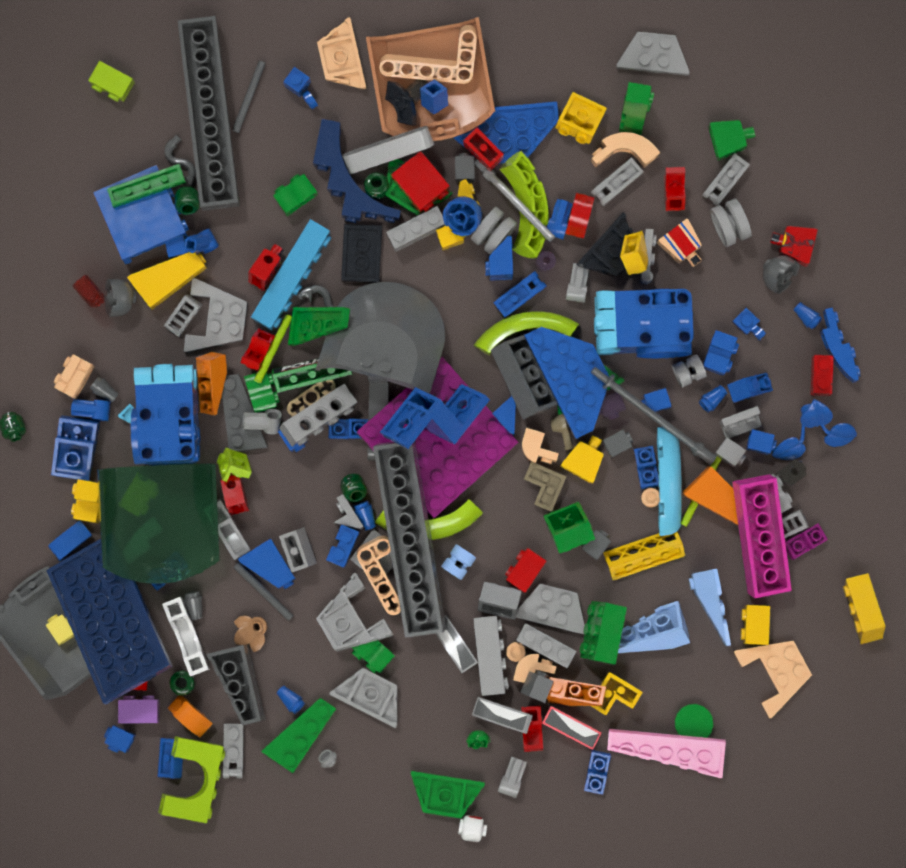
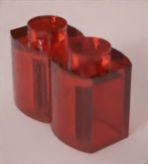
[72,275,105,308]

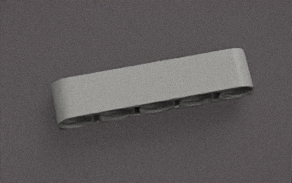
[342,126,434,174]

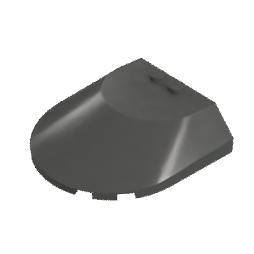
[316,282,445,394]

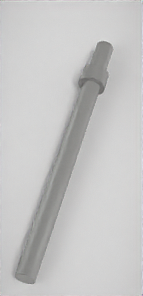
[474,159,555,242]

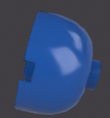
[443,196,482,236]

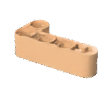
[357,536,401,615]

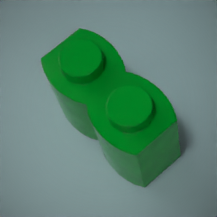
[273,174,318,216]
[244,372,280,413]
[351,640,395,673]

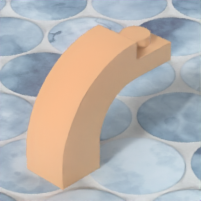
[591,132,660,168]

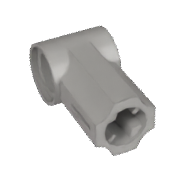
[566,263,589,303]
[242,409,282,434]
[498,756,527,798]

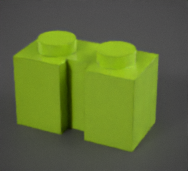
[88,61,135,102]

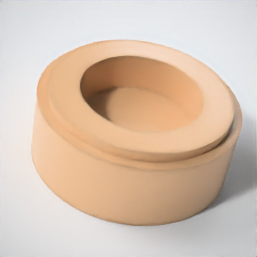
[641,488,660,508]
[506,642,526,662]

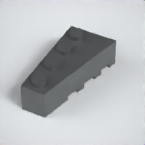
[206,645,266,725]

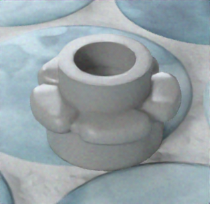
[318,750,337,768]

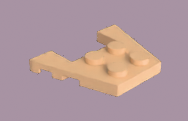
[733,641,812,719]

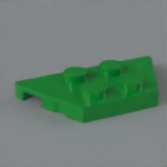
[385,159,453,216]
[411,771,485,818]

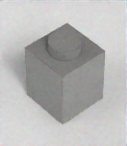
[715,437,746,467]

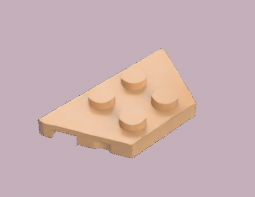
[317,17,366,89]

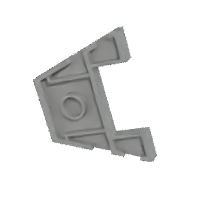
[184,278,248,352]
[316,572,394,652]

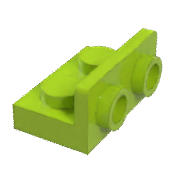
[217,448,252,482]

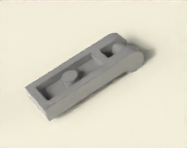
[702,154,750,206]
[591,157,644,207]
[640,229,657,285]
[223,724,244,778]

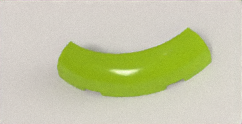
[499,151,548,258]
[474,311,579,356]
[375,499,483,540]

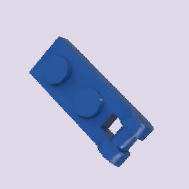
[493,271,547,318]

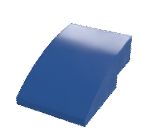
[51,415,100,481]

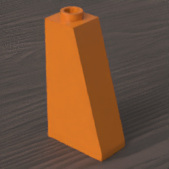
[682,466,738,526]

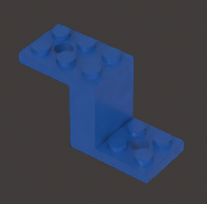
[380,384,490,449]

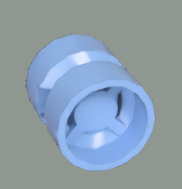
[441,544,476,580]

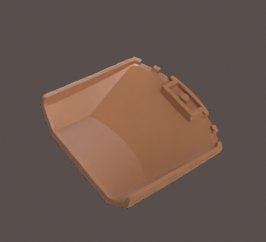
[366,17,495,141]

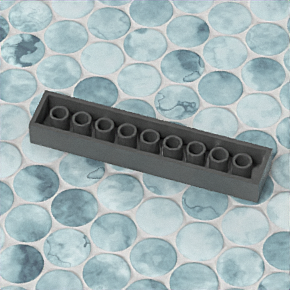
[178,16,240,211]
[373,441,446,638]

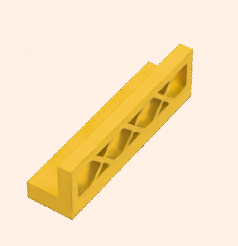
[603,532,685,581]

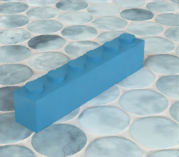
[251,219,332,331]

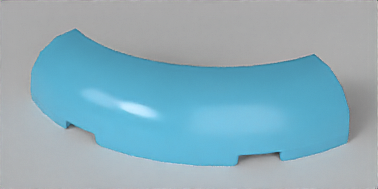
[657,427,682,536]

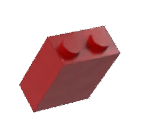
[391,151,450,213]

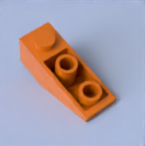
[196,352,227,415]
[547,677,606,706]

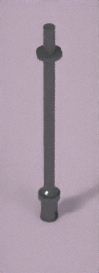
[590,367,717,465]

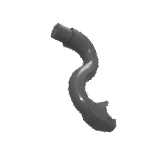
[164,135,196,187]
[298,285,335,307]

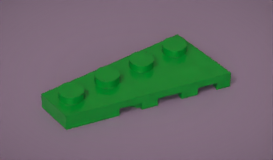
[288,307,350,346]
[261,698,337,773]

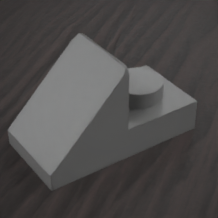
[334,494,364,530]

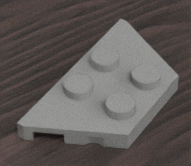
[616,32,689,76]
[516,584,585,634]
[329,668,397,728]

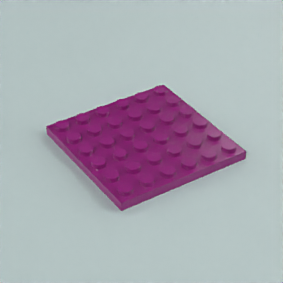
[356,357,518,519]

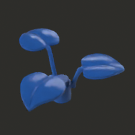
[772,399,857,460]

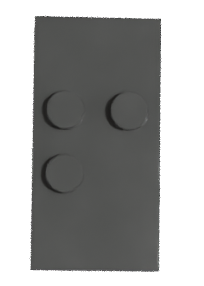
[491,334,558,420]

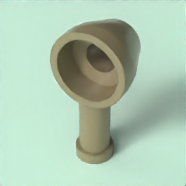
[551,414,574,450]

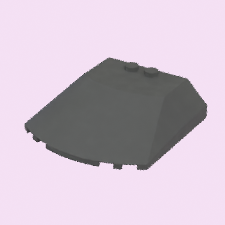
[0,561,91,700]

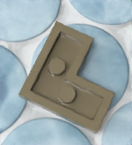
[524,462,567,512]

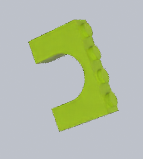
[158,736,225,823]

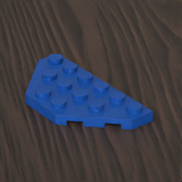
[453,102,559,165]
[524,327,609,439]

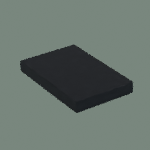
[341,224,382,283]

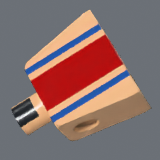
[657,219,702,267]

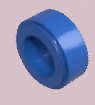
[302,90,318,109]

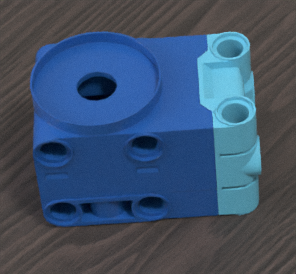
[594,289,694,359]
[131,364,200,466]

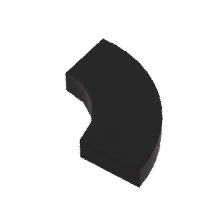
[385,81,417,126]

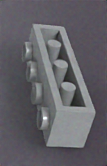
[473,616,508,696]

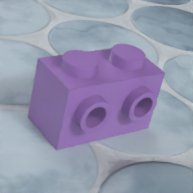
[118,696,159,723]

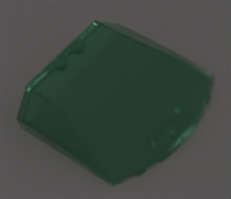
[97,463,220,584]

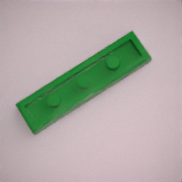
[107,164,186,208]

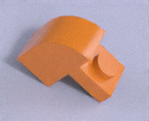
[168,695,213,738]

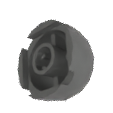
[763,255,799,294]
[104,279,136,317]

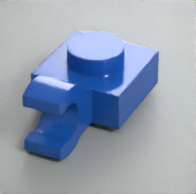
[733,308,766,340]

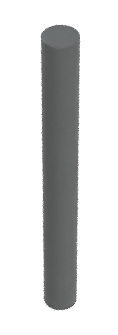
[232,60,266,133]
[233,562,294,621]

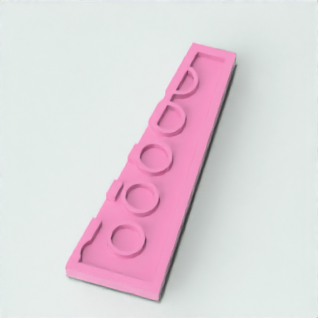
[607,729,726,778]

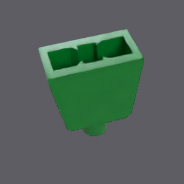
[708,120,755,161]

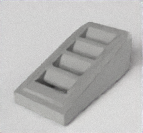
[164,294,203,337]
[782,509,809,538]

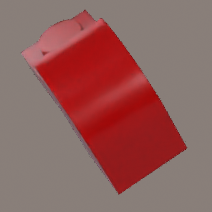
[664,167,686,211]
[565,193,594,239]
[240,328,275,370]
[521,706,543,752]

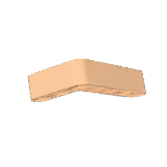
[379,25,477,84]

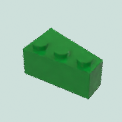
[619,82,654,135]

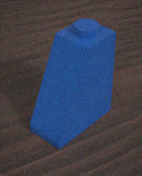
[238,539,296,590]

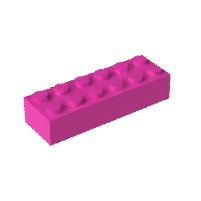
[732,474,792,598]

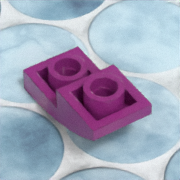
[785,523,828,560]

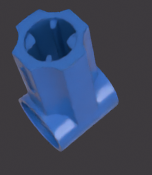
[547,199,572,240]
[184,229,219,254]
[71,399,111,421]

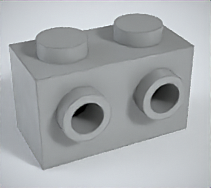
[279,527,317,572]

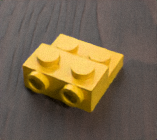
[555,92,607,144]

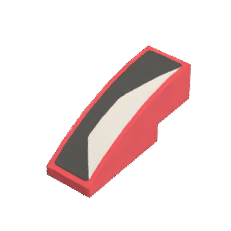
[542,706,601,750]

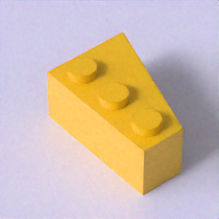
[843,573,886,644]

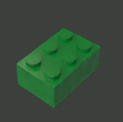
[579,601,627,665]

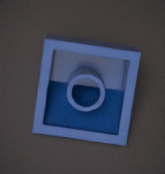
[485,236,513,281]

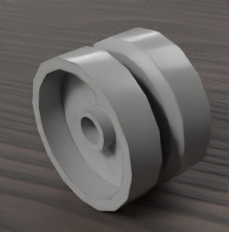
[710,199,752,248]
[471,207,517,255]

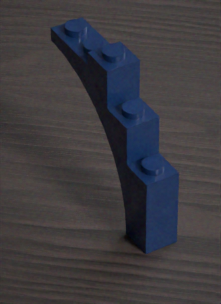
[313,119,401,223]

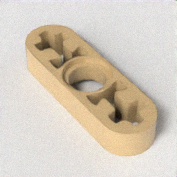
[287,379,336,417]

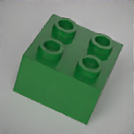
[543,502,595,554]

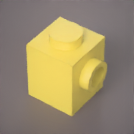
[46,614,74,646]

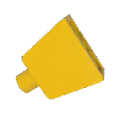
[560,435,604,484]

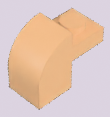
[522,428,559,464]
[513,654,556,683]

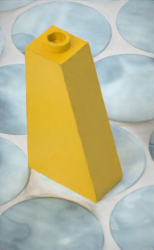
[127,252,207,310]

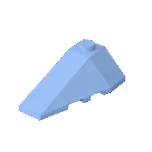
[688,569,731,646]
[618,601,690,653]

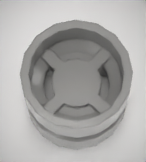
[672,354,707,388]

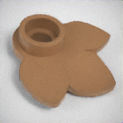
[234,615,267,652]

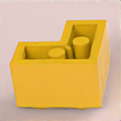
[71,479,106,524]
[591,672,643,715]

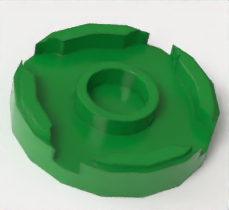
[674,704,713,738]

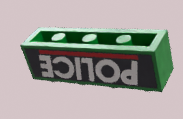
[272,358,352,393]

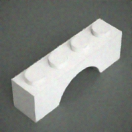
[162,597,210,676]

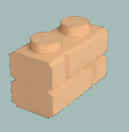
[54,354,95,399]

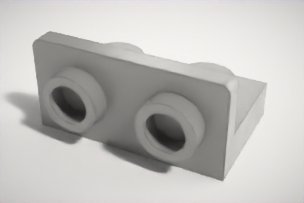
[719,406,762,438]

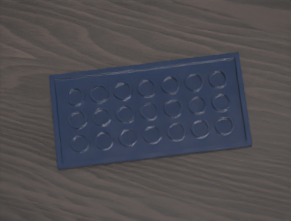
[46,533,173,705]

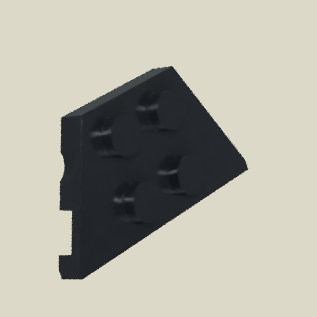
[576,212,633,278]

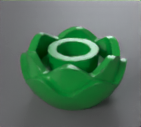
[466,730,490,749]

